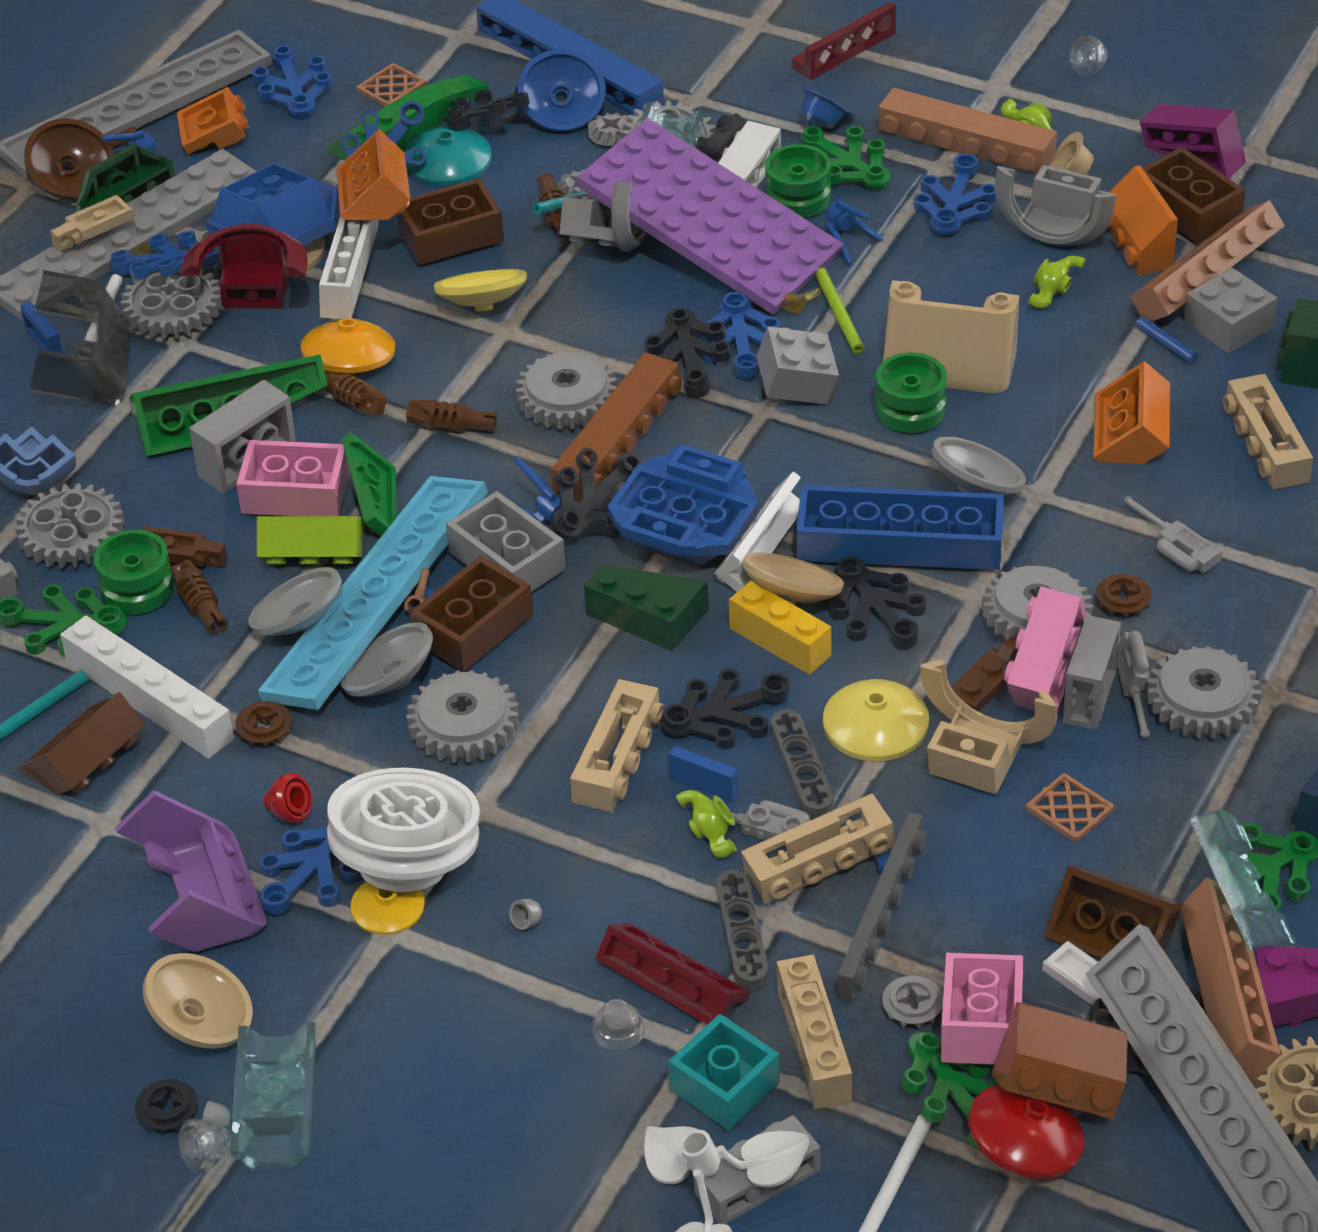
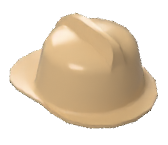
[1048,132,1094,175]

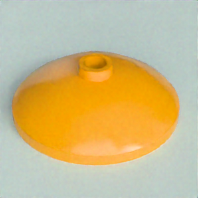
[301,318,395,373]

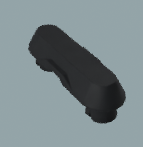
[693,113,747,160]

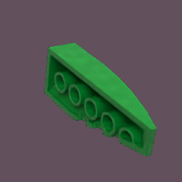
[327,74,489,161]
[129,354,328,457]

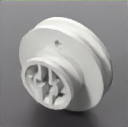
[327,768,480,892]

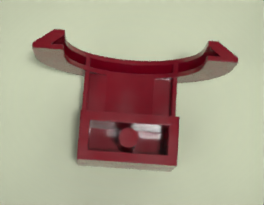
[180,224,308,309]

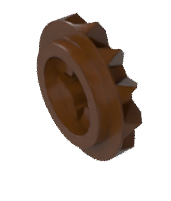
[1096,574,1152,618]
[235,701,292,748]

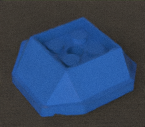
[206,162,339,254]
[607,444,758,567]

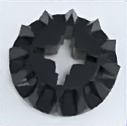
[135,1079,198,1135]

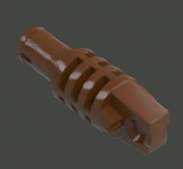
[537,173,568,238]
[324,370,388,415]
[406,400,497,433]
[171,560,228,635]

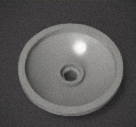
[931,437,1026,495]
[248,567,342,636]
[340,622,433,697]

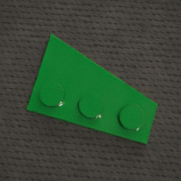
[341,432,397,536]

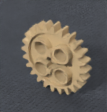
[1254,1037,1318,1150]

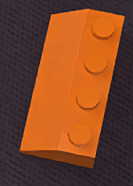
[336,129,410,220]

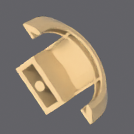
[920,660,1057,794]

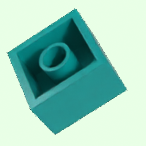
[668,1014,780,1130]

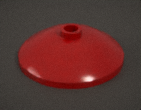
[968,1084,1085,1179]

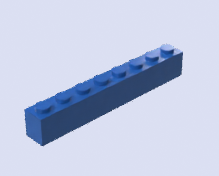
[476,0,664,116]

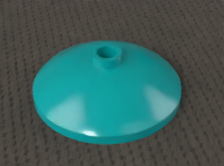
[404,126,492,186]

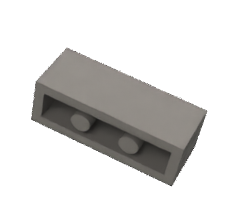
[694,1115,821,1224]

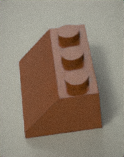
[992,1002,1127,1119]

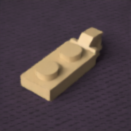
[50,195,135,251]

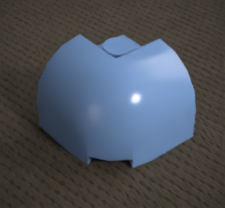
[0,426,76,495]

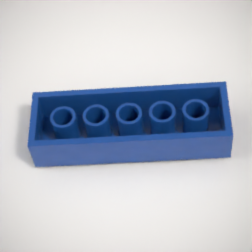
[796,485,1004,570]

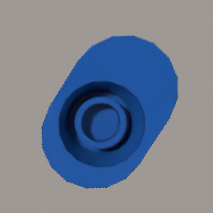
[801,88,856,130]

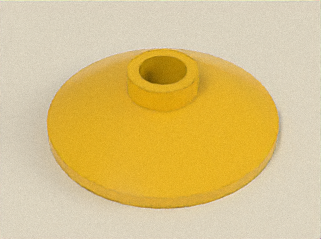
[350,882,425,935]

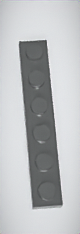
[837,812,927,1002]

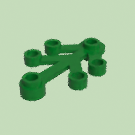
[801,126,891,192]
[0,584,127,657]
[1209,823,1318,918]
[901,1032,998,1151]

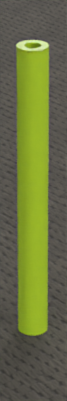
[815,268,864,354]

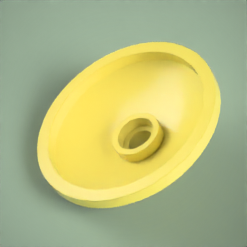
[434,269,527,311]
[823,679,929,762]

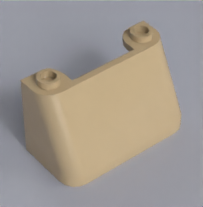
[883,280,1019,393]

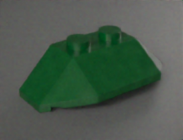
[74,143,175,213]

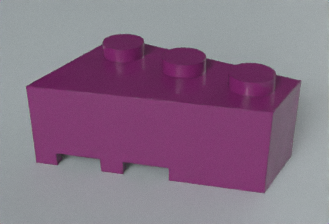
[1140,104,1246,179]
[1255,946,1318,1027]

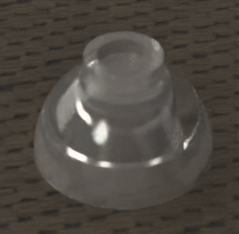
[1069,36,1108,77]
[591,999,645,1051]
[178,1118,231,1174]

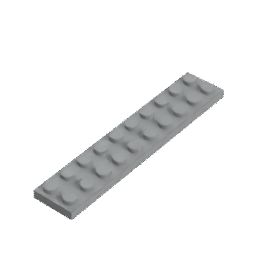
[0,30,272,180]
[0,149,256,322]
[1086,924,1318,1232]

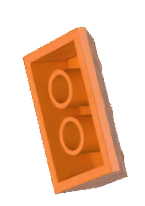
[1107,165,1178,276]
[1093,361,1170,464]

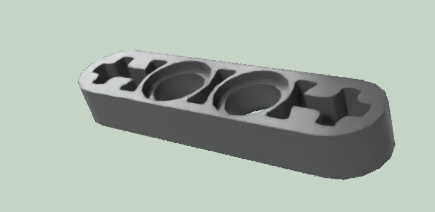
[771,709,833,820]
[716,870,768,992]

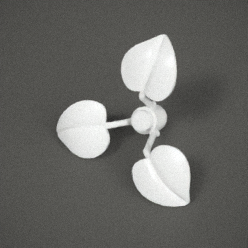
[644,1126,809,1232]

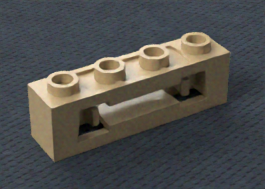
[1223,374,1313,490]
[570,679,664,812]
[741,793,895,904]
[776,954,852,1109]

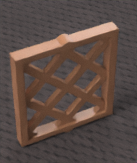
[356,63,427,107]
[1025,773,1115,843]

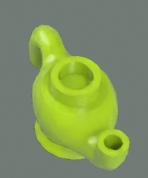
[1000,99,1052,130]
[1028,255,1087,309]
[676,790,737,858]

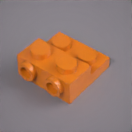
[177,87,249,154]

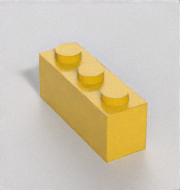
[729,581,831,675]

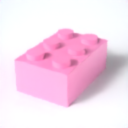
[236,440,350,516]
[1004,586,1086,711]
[941,953,1023,1064]

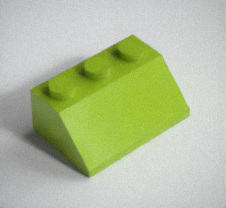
[257,516,366,564]

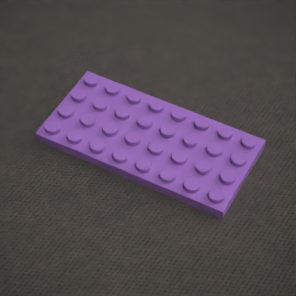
[575,118,843,315]

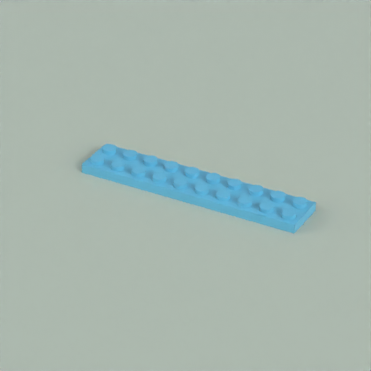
[258,476,488,710]

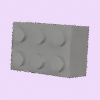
[189,380,296,494]
[446,491,566,592]

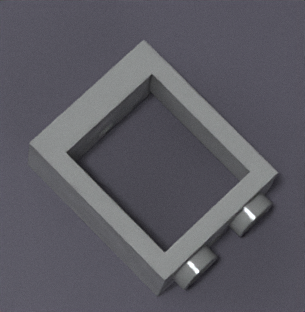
[1063,615,1121,730]

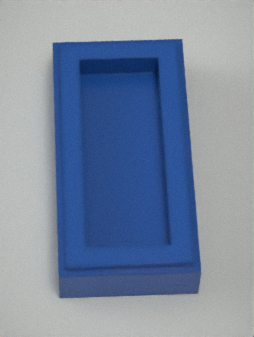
[20,301,64,361]
[668,746,738,802]

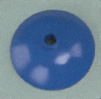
[518,49,606,132]

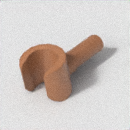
[404,568,430,613]

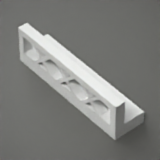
[714,471,801,592]

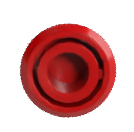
[264,773,312,823]

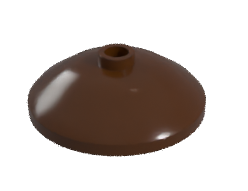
[24,118,114,200]

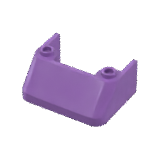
[115,790,267,952]

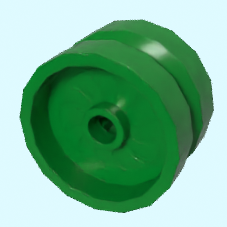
[765,144,831,218]
[875,352,947,433]
[93,529,174,615]

